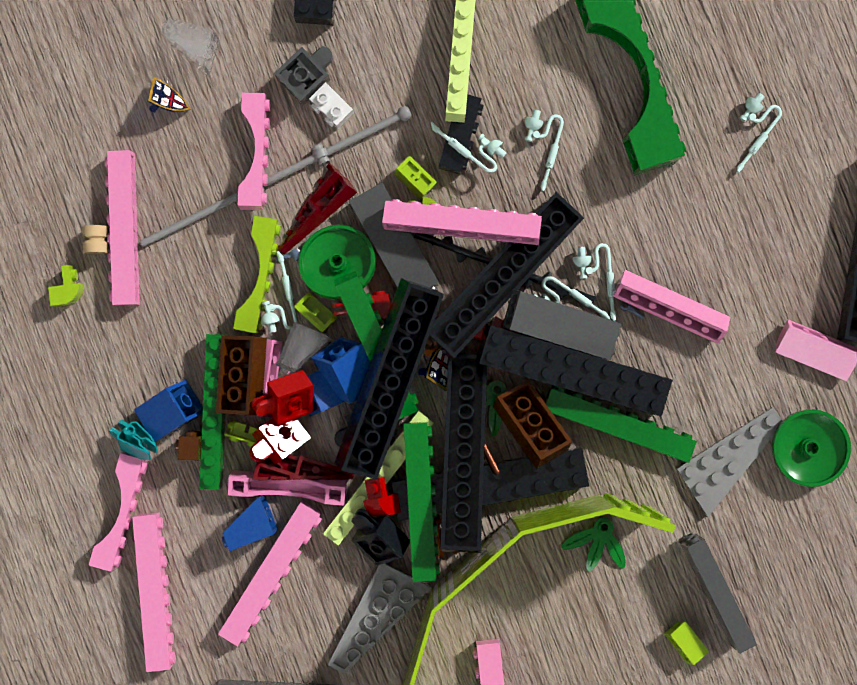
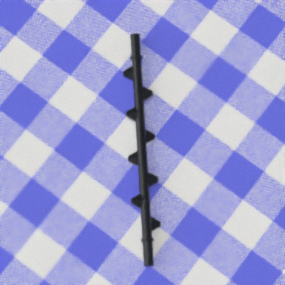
[414,233,596,304]

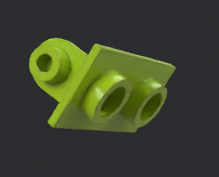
[224,421,258,447]

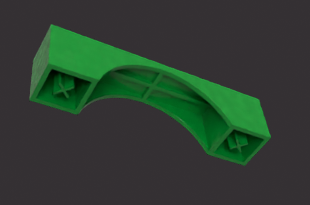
[575,0,686,176]

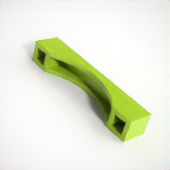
[233,215,281,334]

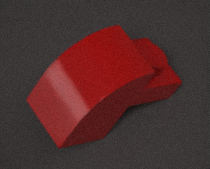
[363,477,401,517]

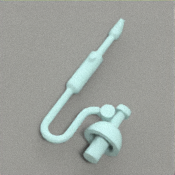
[736,93,782,173]
[525,110,564,192]
[431,122,507,173]
[572,243,616,321]
[261,252,298,333]
[533,276,610,320]

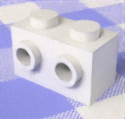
[309,82,354,129]

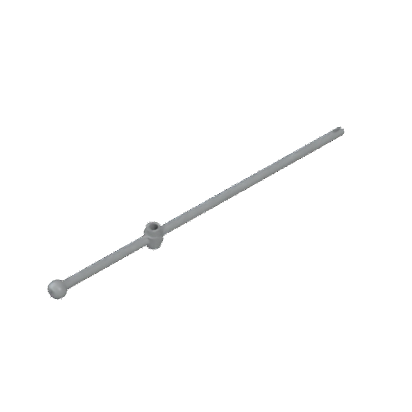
[139,106,412,247]

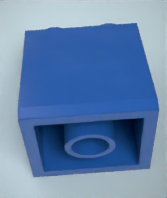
[311,337,370,403]
[307,371,345,417]
[134,379,203,442]
[222,495,278,551]

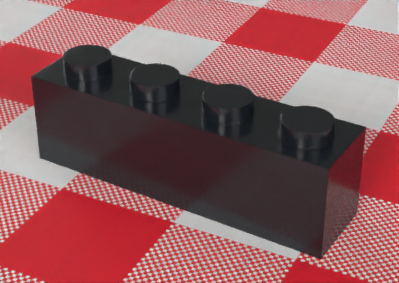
[438,94,484,175]

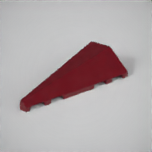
[278,163,357,255]
[252,454,354,480]

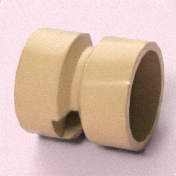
[82,225,108,254]

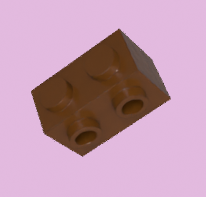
[175,431,202,461]

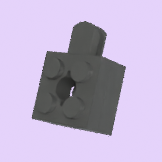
[274,46,333,106]

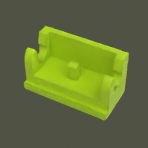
[394,156,437,201]
[294,292,337,333]
[664,621,709,665]

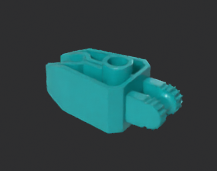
[109,420,158,460]

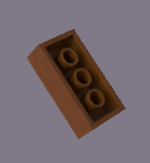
[216,335,267,416]
[493,380,572,469]

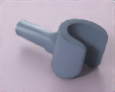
[276,249,301,262]
[620,304,644,319]

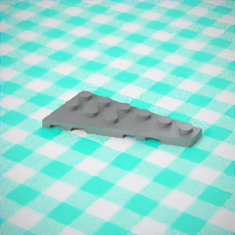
[676,407,782,517]
[328,563,432,674]

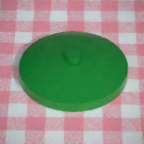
[299,225,376,300]
[772,409,851,487]

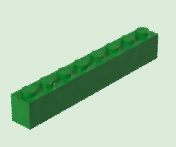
[334,271,419,419]
[199,334,226,490]
[545,386,697,463]
[404,422,440,582]

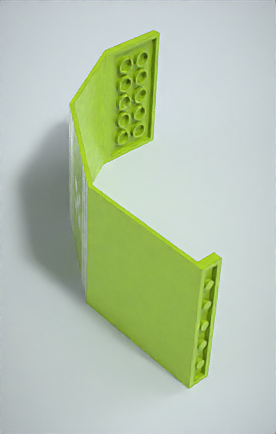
[403,493,676,685]

